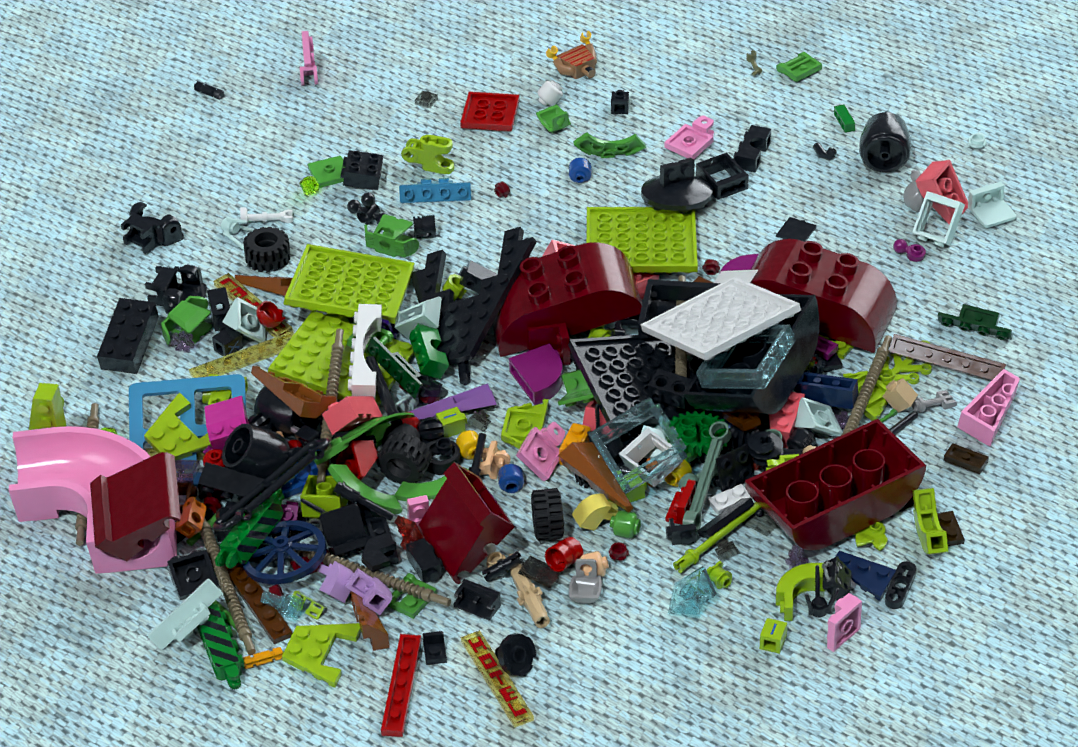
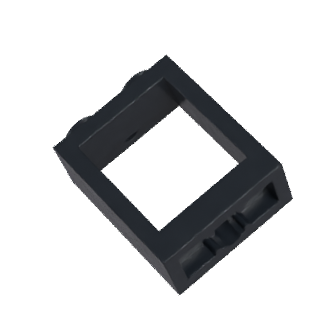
[696,152,749,200]

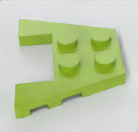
[144,393,212,461]
[282,623,361,687]

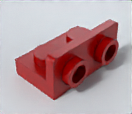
[665,479,696,525]

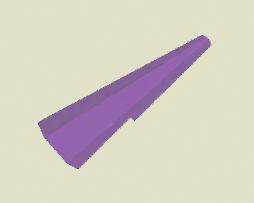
[409,383,497,419]

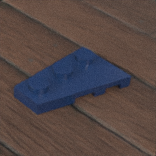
[835,550,896,601]

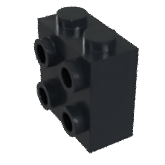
[340,150,384,190]

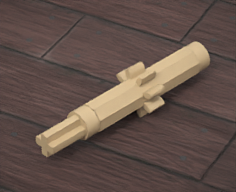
[509,554,550,628]

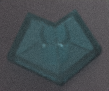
[668,566,717,619]

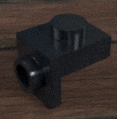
[666,518,696,545]

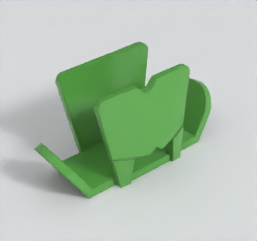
[364,214,419,258]
[161,296,212,346]

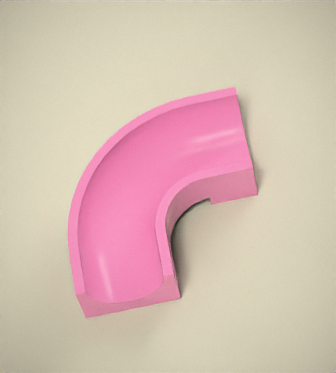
[9,426,177,574]

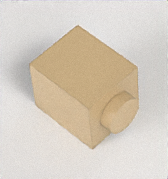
[883,378,918,413]

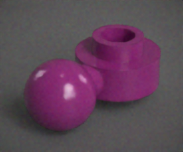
[893,239,926,262]

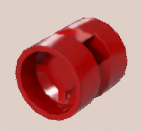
[545,537,583,572]

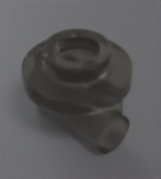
[468,410,491,432]
[715,539,739,562]

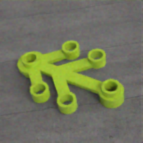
[878,340,932,386]

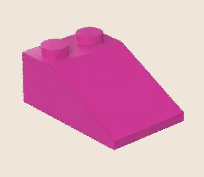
[204,395,249,450]

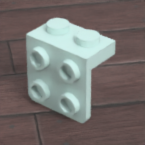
[968,182,1016,228]

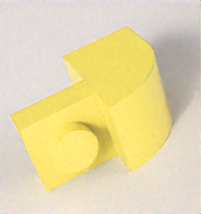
[572,493,619,531]

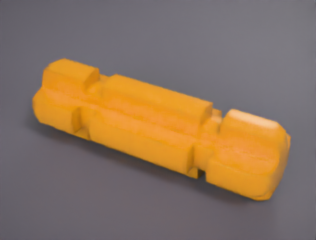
[243,647,283,669]

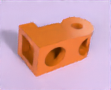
[175,497,206,538]

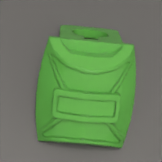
[536,104,571,133]

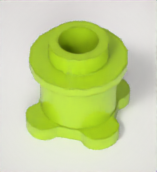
[588,325,611,338]
[706,561,732,589]

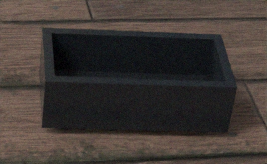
[97,298,159,374]

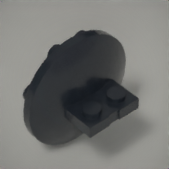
[641,158,713,213]

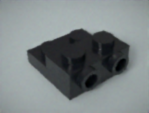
[167,549,219,600]

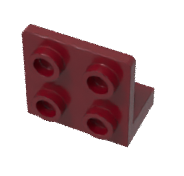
[528,323,571,366]

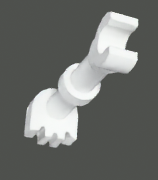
[240,207,293,225]

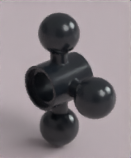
[347,192,388,225]

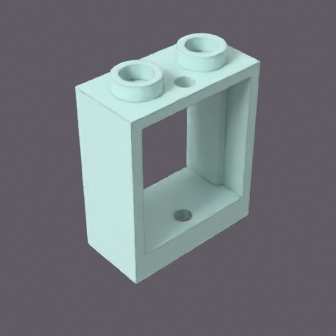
[912,191,965,247]

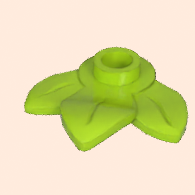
[853,522,888,551]

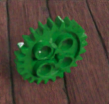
[666,411,730,457]

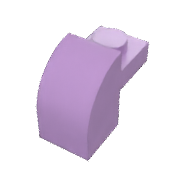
[317,561,353,603]
[346,568,392,615]

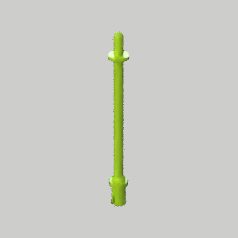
[673,502,761,573]

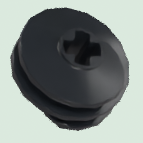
[747,431,783,466]

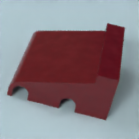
[90,452,181,561]
[418,462,515,584]

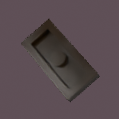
[943,443,989,474]
[937,511,965,546]

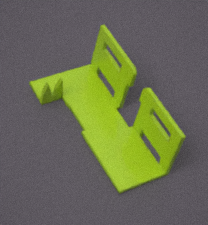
[288,591,327,620]

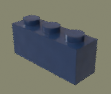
[796,372,858,409]

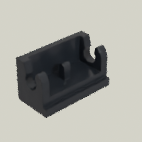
[453,579,501,621]

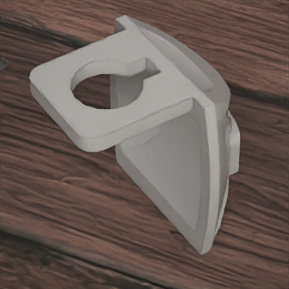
[569,559,602,604]

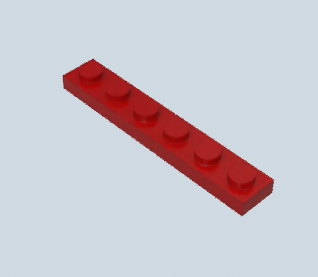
[381,634,422,737]

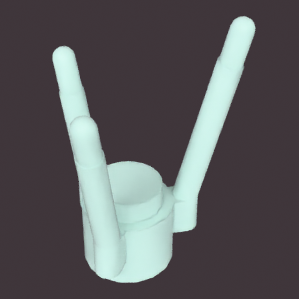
[221,216,254,250]
[382,393,419,416]

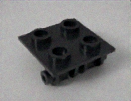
[713,443,753,492]

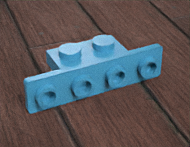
[399,178,471,203]

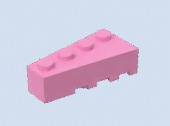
[957,369,1020,446]

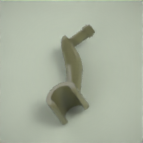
[746,50,762,76]

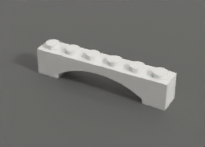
[348,304,382,399]

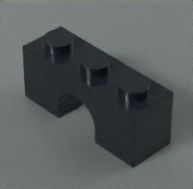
[733,125,771,173]

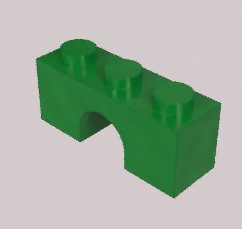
[409,323,449,379]

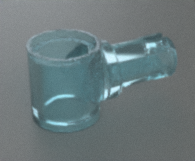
[260,591,304,620]

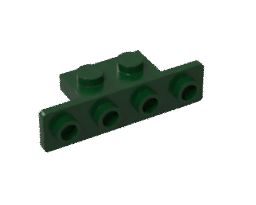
[937,304,1013,341]
[367,337,423,399]

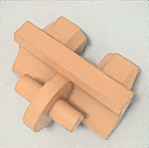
[479,441,511,479]

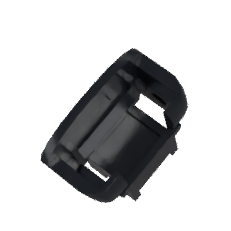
[121,202,184,254]
[145,264,207,314]

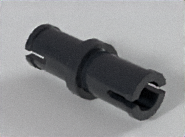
[482,551,524,582]

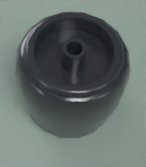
[859,112,911,172]
[254,386,319,439]
[222,424,290,480]

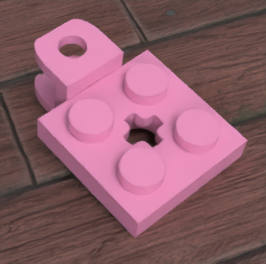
[300,31,318,85]
[664,116,714,159]
[516,422,565,481]

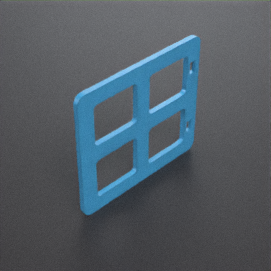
[129,374,247,487]

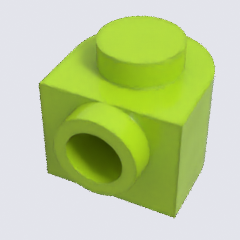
[442,274,467,301]

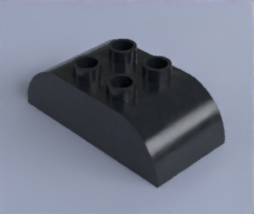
[684,294,820,414]

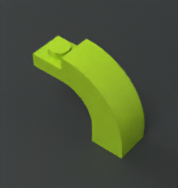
[912,488,948,554]
[776,563,825,621]

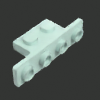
[148,579,222,650]

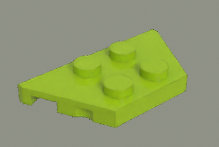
[843,371,888,421]
[501,399,549,453]

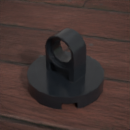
[495,633,536,676]

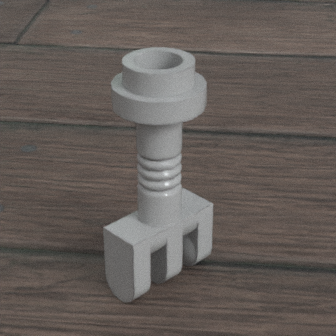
[912,390,957,413]

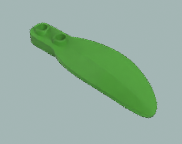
[314,412,415,465]

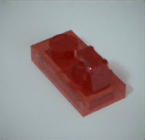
[394,515,423,551]

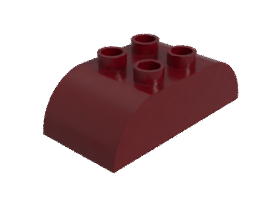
[750,239,897,353]
[492,242,642,357]
[745,419,926,550]

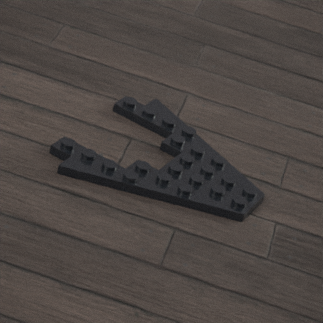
[411,227,537,366]

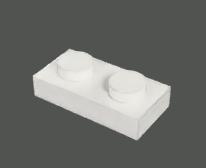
[707,484,752,515]

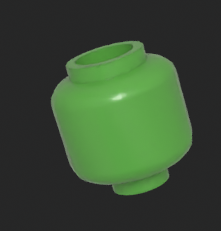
[610,510,641,539]

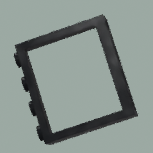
[638,279,721,340]

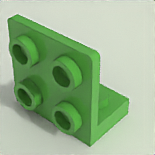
[558,370,594,407]

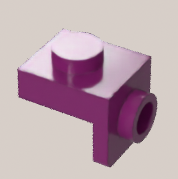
[279,501,302,522]

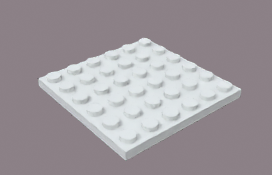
[641,277,801,360]

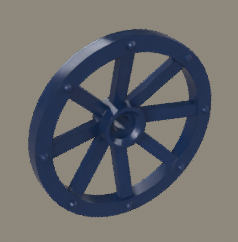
[242,520,327,585]

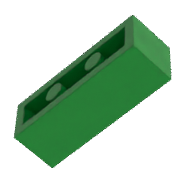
[834,104,855,133]

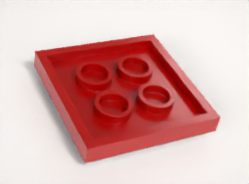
[460,91,520,131]

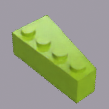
[29,383,67,430]

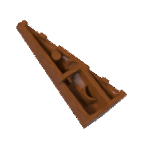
[234,275,292,296]
[251,366,337,418]
[558,442,633,513]
[350,591,390,651]

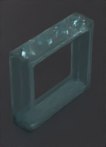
[696,325,795,389]
[588,397,687,494]

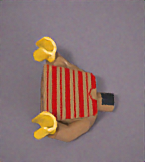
[546,31,597,79]

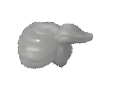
[903,170,924,212]

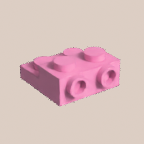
[827,593,862,652]

